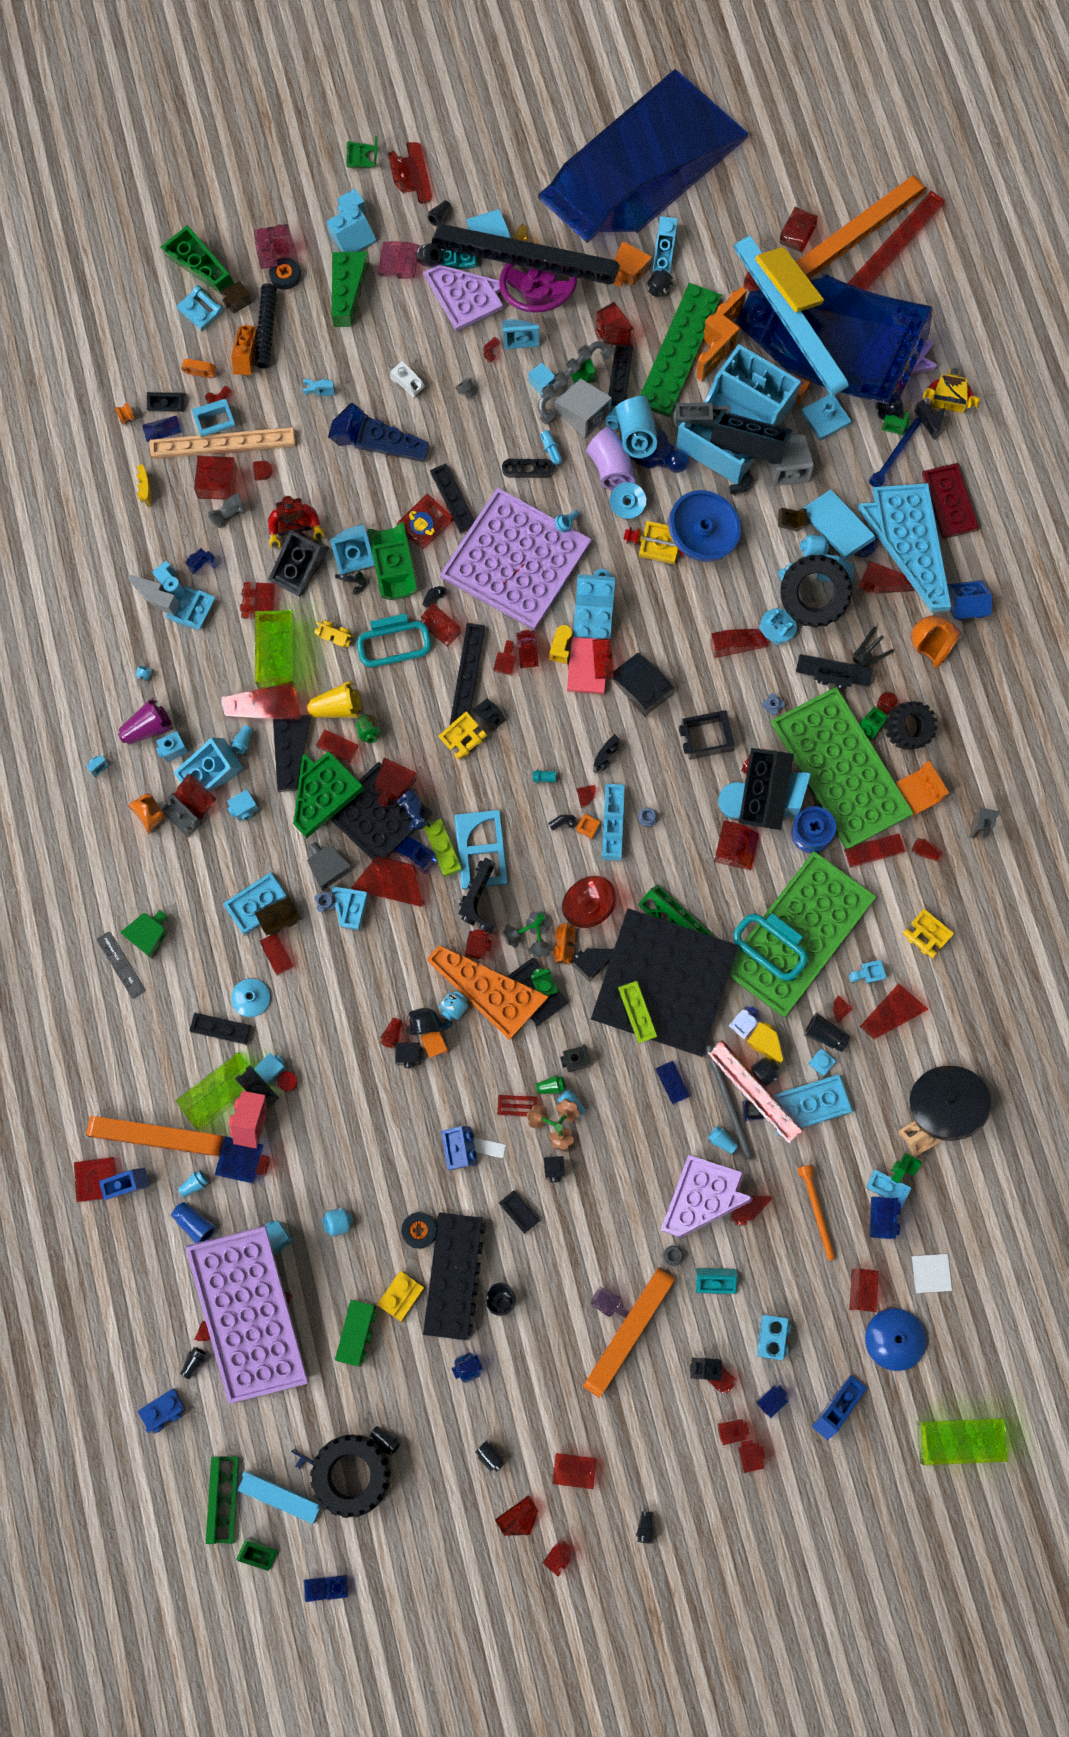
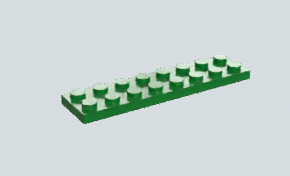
[640,283,722,418]

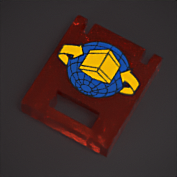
[397,493,454,550]

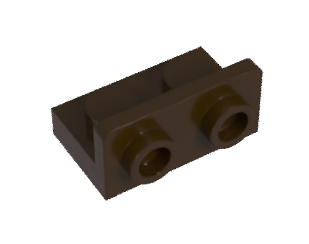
[254,894,301,936]

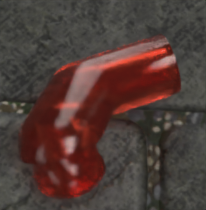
[483,336,500,362]
[205,386,231,404]

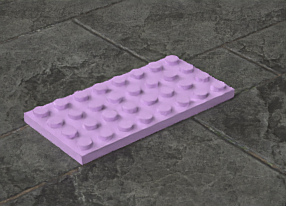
[185,1225,308,1404]

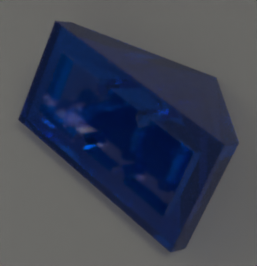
[142,415,182,442]

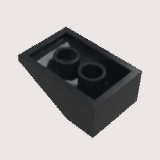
[268,530,329,596]
[609,653,674,717]

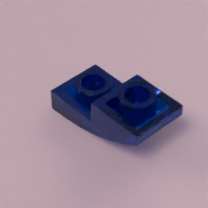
[303,1575,348,1602]

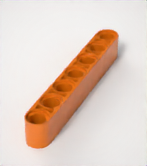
[86,1116,223,1157]
[582,1267,675,1398]

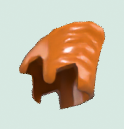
[129,793,166,834]

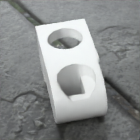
[390,361,425,397]

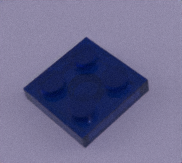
[215,1136,264,1184]

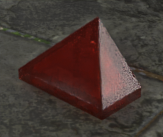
[495,1495,539,1536]

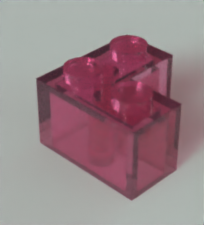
[253,224,294,269]

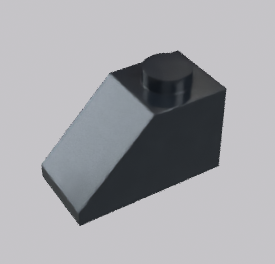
[573,948,614,982]

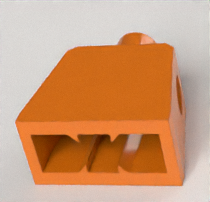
[613,241,652,287]

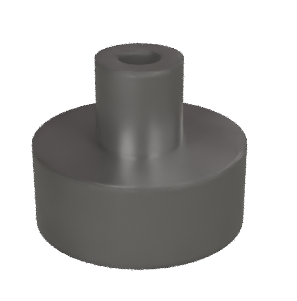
[455,378,474,397]

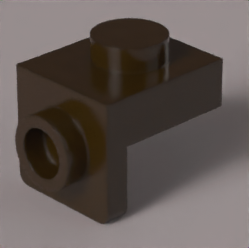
[778,507,808,531]

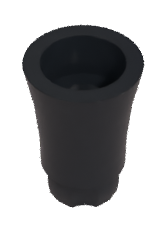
[803,1012,850,1052]

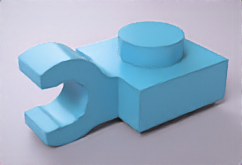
[303,379,335,396]
[849,960,886,984]

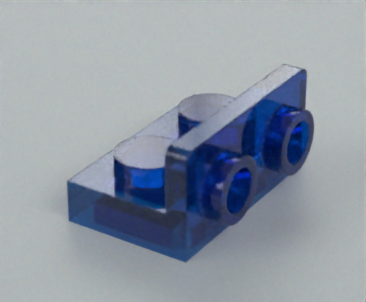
[869,1196,901,1240]

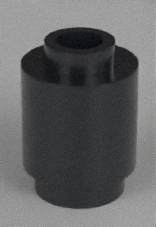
[475,1440,505,1472]

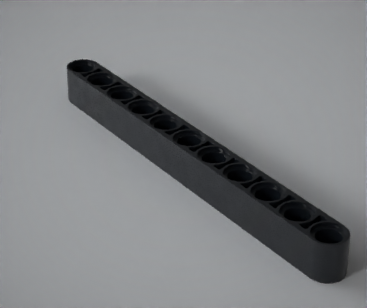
[431,224,620,285]

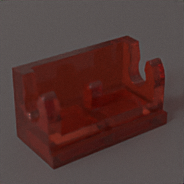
[420,603,461,647]
[849,1268,879,1312]

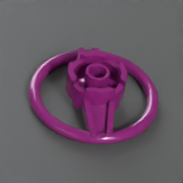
[499,263,577,313]

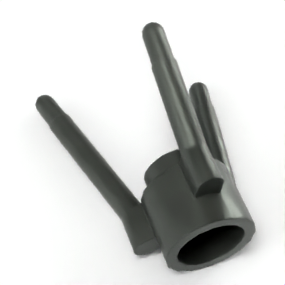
[852,626,894,667]

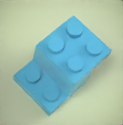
[573,574,615,641]

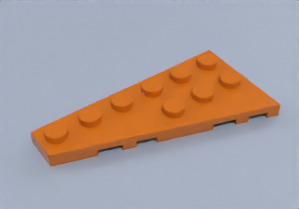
[426,945,550,1040]

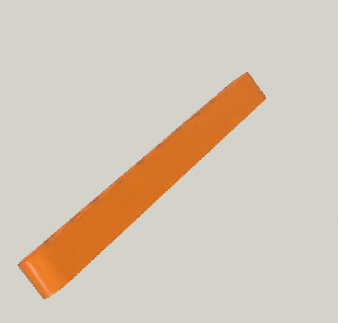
[796,175,927,280]

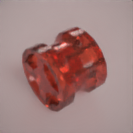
[877,692,898,715]

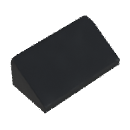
[147,392,185,412]

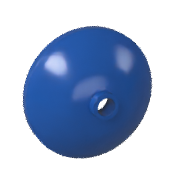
[865,1308,927,1371]

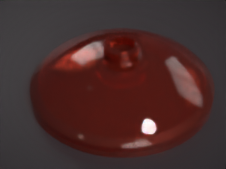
[562,876,617,928]

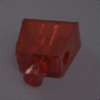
[375,757,418,807]

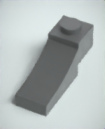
[675,403,731,429]

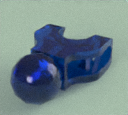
[631,428,689,473]

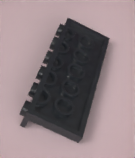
[423,1213,486,1340]

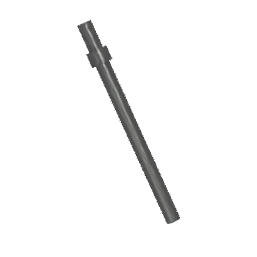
[705,1045,753,1160]

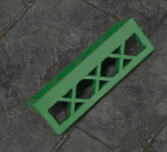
[638,884,714,937]
[205,1456,239,1544]

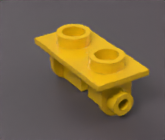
[314,620,355,648]

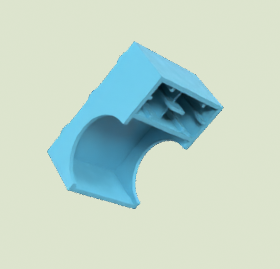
[676,344,801,484]

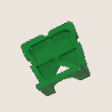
[346,136,378,169]

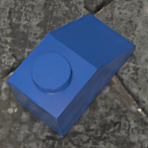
[99,1168,150,1200]

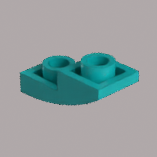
[440,250,478,269]

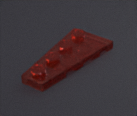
[220,682,301,720]

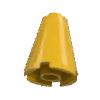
[307,681,361,718]

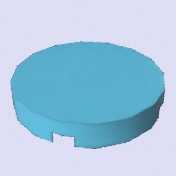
[718,782,745,820]

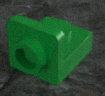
[881,411,911,435]
[860,706,889,740]
[531,968,558,996]

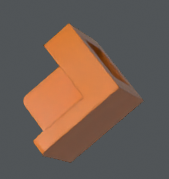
[420,1032,448,1058]

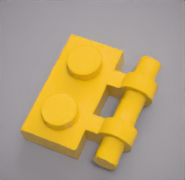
[438,711,488,760]
[902,909,954,959]

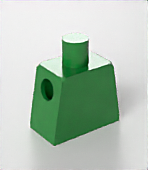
[120,910,168,959]

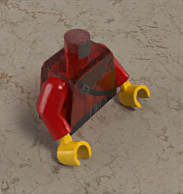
[268,496,325,549]

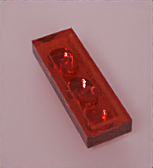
[844,834,905,868]

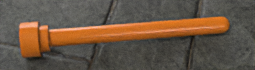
[797,1164,835,1261]

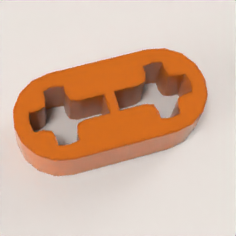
[181,359,216,378]

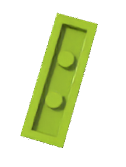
[424,819,462,878]
[618,981,657,1043]

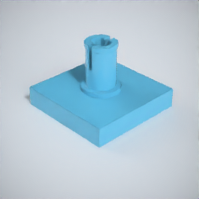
[801,394,851,441]

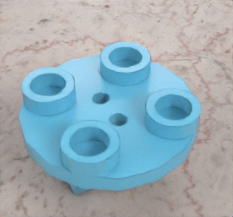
[759,608,797,645]

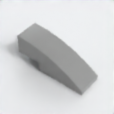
[127,575,180,616]

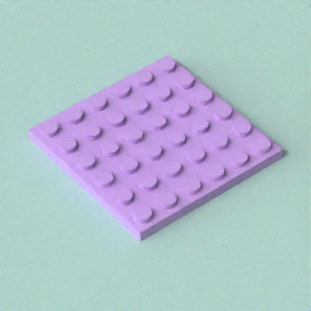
[440,487,591,631]

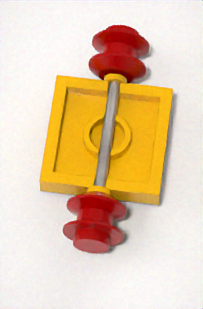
[623,521,684,564]

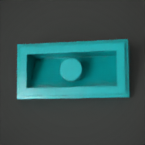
[696,1268,737,1294]

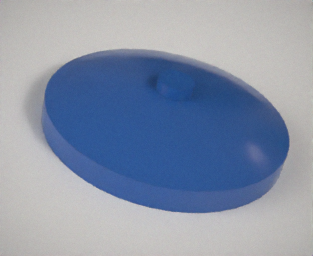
[668,490,741,562]

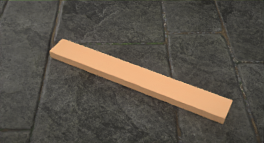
[150,427,296,459]

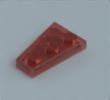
[859,983,928,1040]

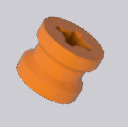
[115,402,135,425]

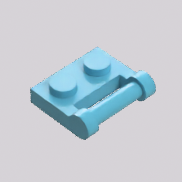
[177,285,224,331]

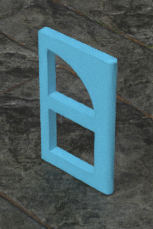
[454,810,507,890]

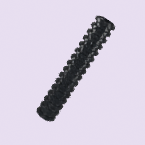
[254,283,277,369]

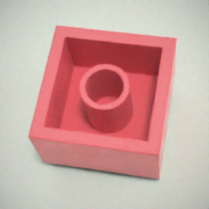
[229,1091,267,1149]

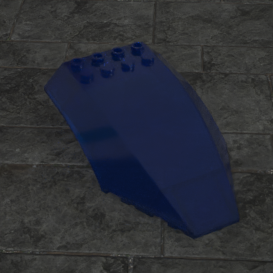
[736,274,933,405]

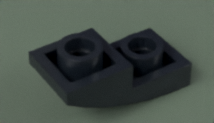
[593,734,620,774]

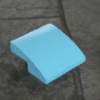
[466,209,511,238]
[166,585,215,630]

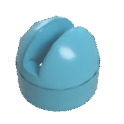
[136,666,152,681]

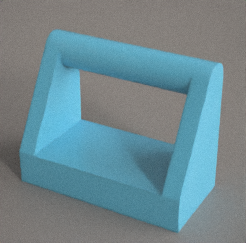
[191,399,236,437]

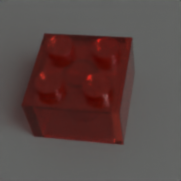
[194,456,237,500]

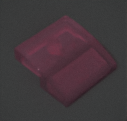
[377,241,420,279]

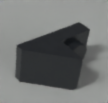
[914,400,946,440]

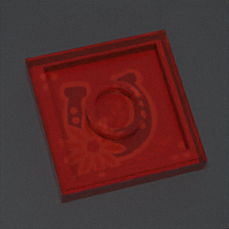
[74,1157,117,1203]

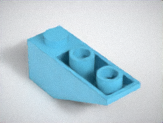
[652,216,678,274]

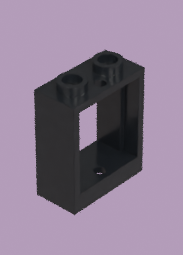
[679,710,735,760]

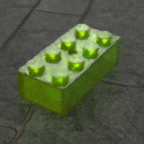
[255,610,295,689]
[916,1418,1008,1465]

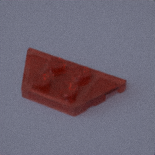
[351,856,424,907]

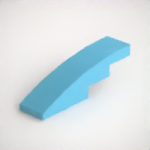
[602,784,624,861]

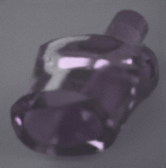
[590,1287,629,1318]

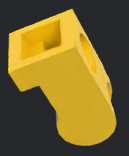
[549,625,572,664]

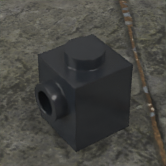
[395,1042,424,1069]
[544,1156,565,1183]

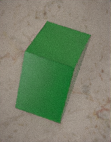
[236,1537,278,1571]

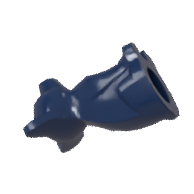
[397,788,431,831]

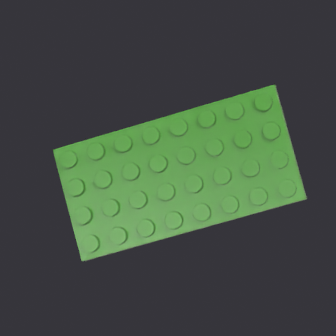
[770,687,914,851]
[729,851,876,1018]

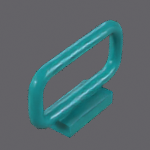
[356,613,432,668]
[733,913,808,981]

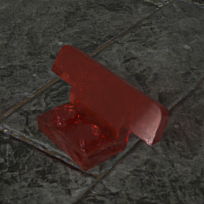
[388,142,432,204]

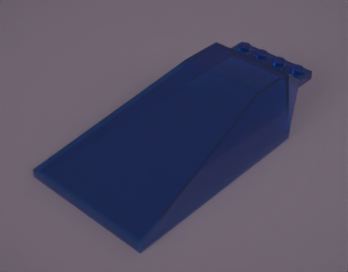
[538,69,748,243]

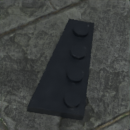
[273,715,311,792]

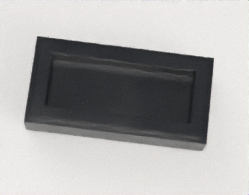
[499,1190,539,1234]

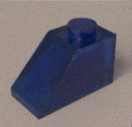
[328,403,364,446]

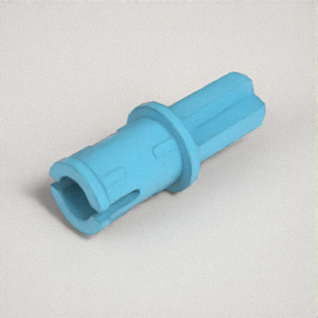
[540,430,562,465]

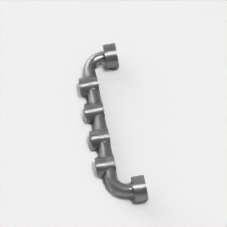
[538,341,616,424]

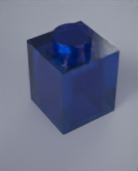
[755,1385,788,1418]

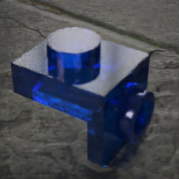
[185,548,216,574]

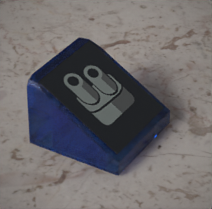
[741,1099,764,1122]

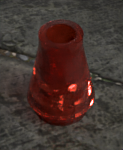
[912,838,942,862]
[380,1018,403,1048]

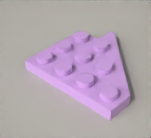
[423,265,508,332]

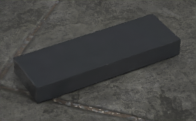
[189,1013,252,1045]

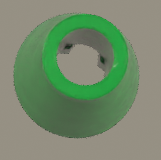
[536,1075,566,1094]

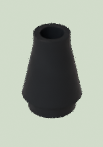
[427,200,451,226]
[180,1347,207,1379]
[370,1426,401,1456]
[636,1511,656,1544]

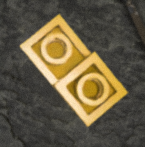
[136,464,152,507]

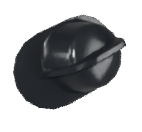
[406,1008,453,1035]

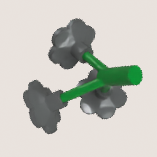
[502,912,553,957]

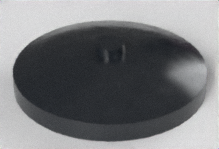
[909,1066,991,1141]

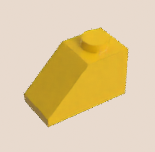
[746,1022,783,1065]

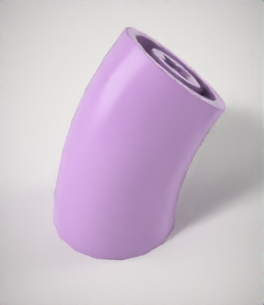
[586,426,635,490]

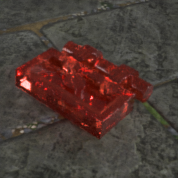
[240,582,276,620]

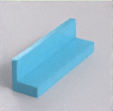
[237,1470,321,1524]

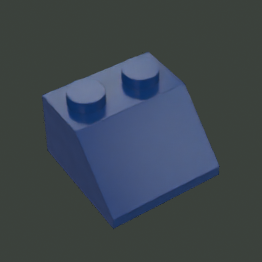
[947,580,992,620]

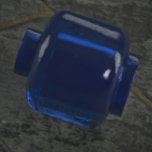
[452,1352,483,1383]

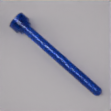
[869,418,921,487]

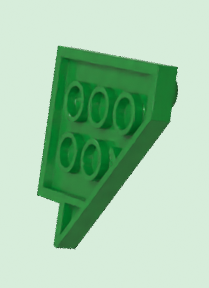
[293,751,365,839]

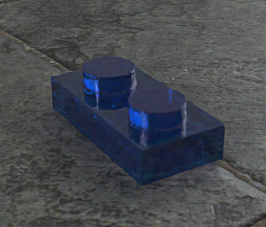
[655,1061,690,1105]

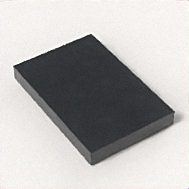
[507,957,568,1027]

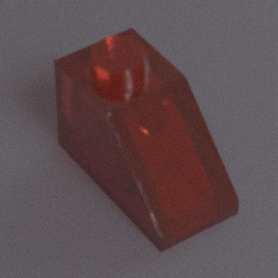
[730,1196,772,1226]

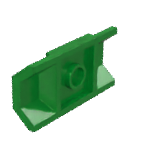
[368,522,417,600]

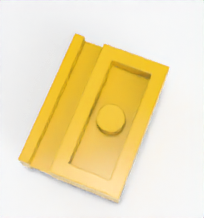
[377,1271,424,1322]

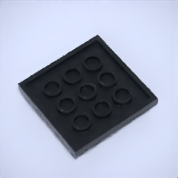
[330,762,432,866]

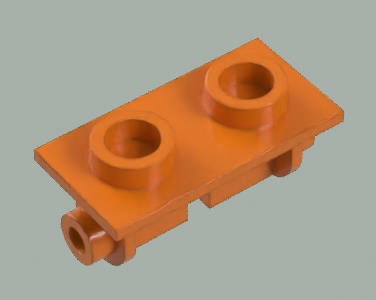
[553,922,576,964]

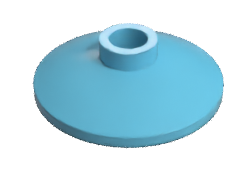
[610,482,646,519]
[231,979,270,1017]

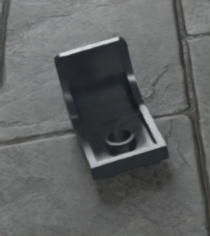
[458,857,498,934]

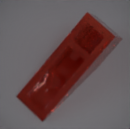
[859,561,916,594]
[709,629,768,658]

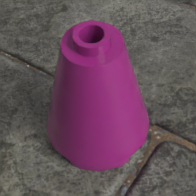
[118,698,173,745]

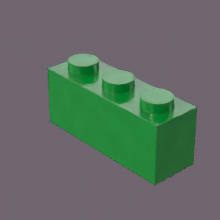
[335,1300,378,1367]

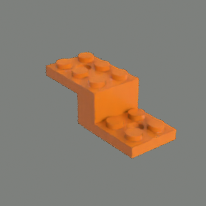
[696,287,747,382]

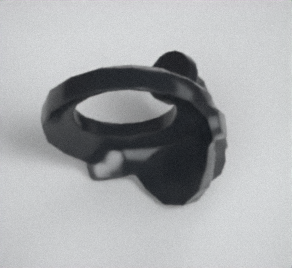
[335,571,366,595]

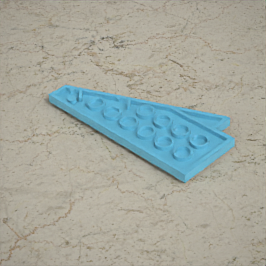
[858,483,951,612]

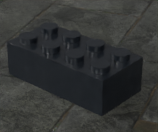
[710,411,793,464]
[739,748,794,830]

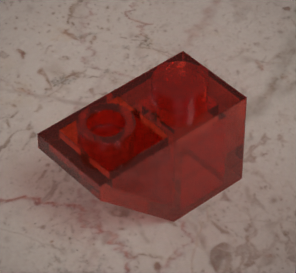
[516,630,539,668]

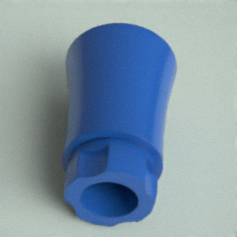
[171,1202,217,1243]

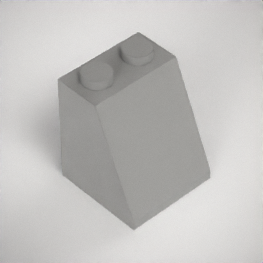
[555,379,612,438]
[769,434,813,486]

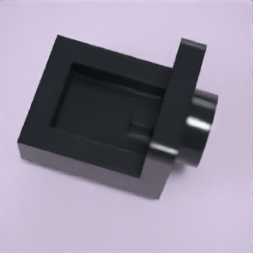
[473,698,505,731]
[690,1358,722,1381]

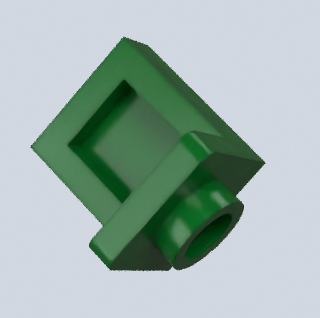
[891,1152,922,1184]

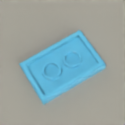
[223,872,286,936]

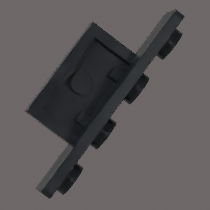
[796,654,873,689]

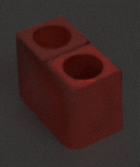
[780,207,818,252]

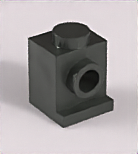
[560,1045,591,1072]

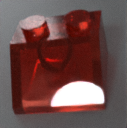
[595,301,634,346]
[714,820,759,871]

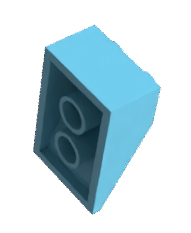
[174,738,243,802]

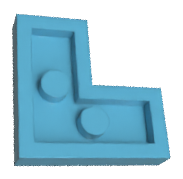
[866,1170,911,1224]

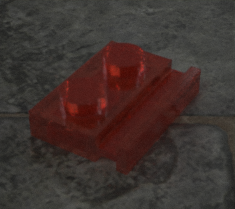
[173,774,217,820]
[552,1453,597,1489]

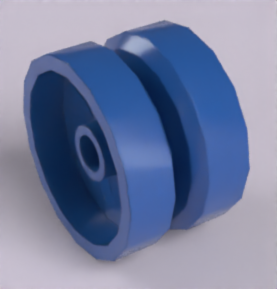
[791,806,836,854]

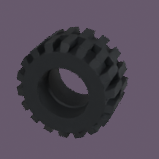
[884,701,938,750]

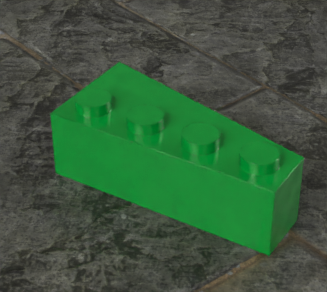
[160,225,235,294]
[331,251,370,327]

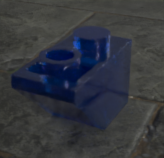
[395,837,437,874]

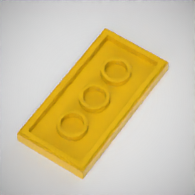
[755,247,824,313]

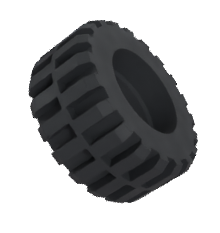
[780,554,853,628]
[310,1434,391,1518]

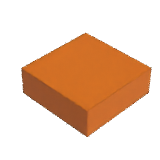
[576,813,601,840]

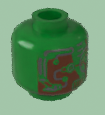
[355,714,382,743]

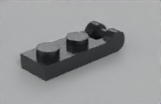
[235,1065,279,1109]

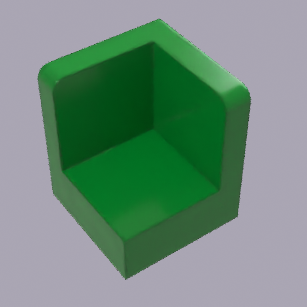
[571,358,595,383]

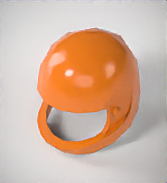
[911,615,961,669]

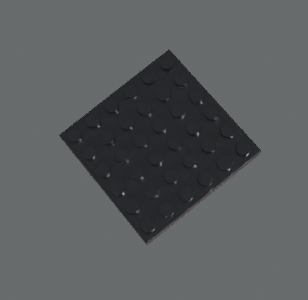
[591,908,739,1057]

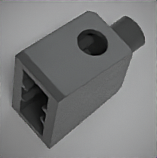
[307,842,352,891]

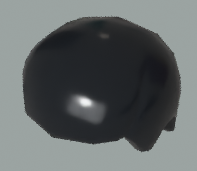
[875,392,903,420]
[486,1283,516,1317]

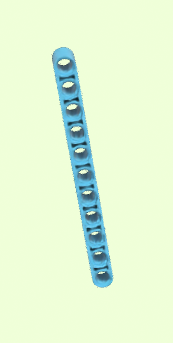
[734,235,849,396]

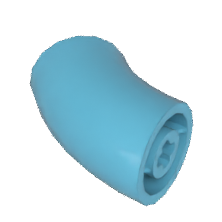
[615,395,657,458]

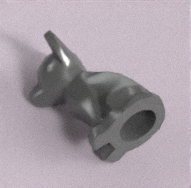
[208,492,245,528]

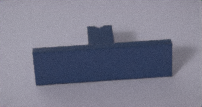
[291,1449,313,1469]

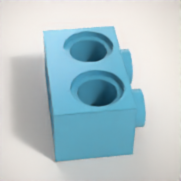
[757,1315,791,1360]

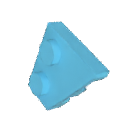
[332,886,369,931]

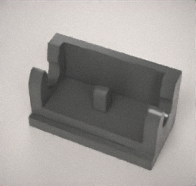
[161,793,202,837]
[969,807,1000,839]

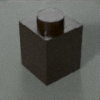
[222,281,252,313]

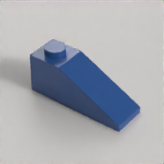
[811,1375,867,1440]

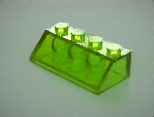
[176,1052,249,1131]

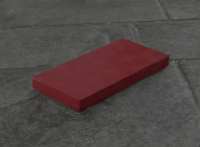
[922,463,979,539]

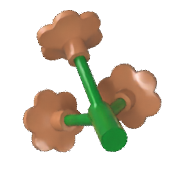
[527,1099,580,1151]

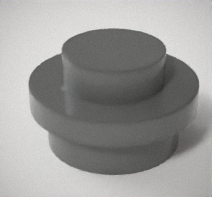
[663,1245,683,1266]

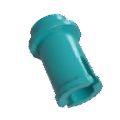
[532,769,556,784]

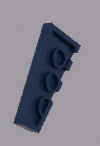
[354,413,429,462]

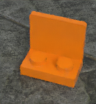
[895,761,949,816]

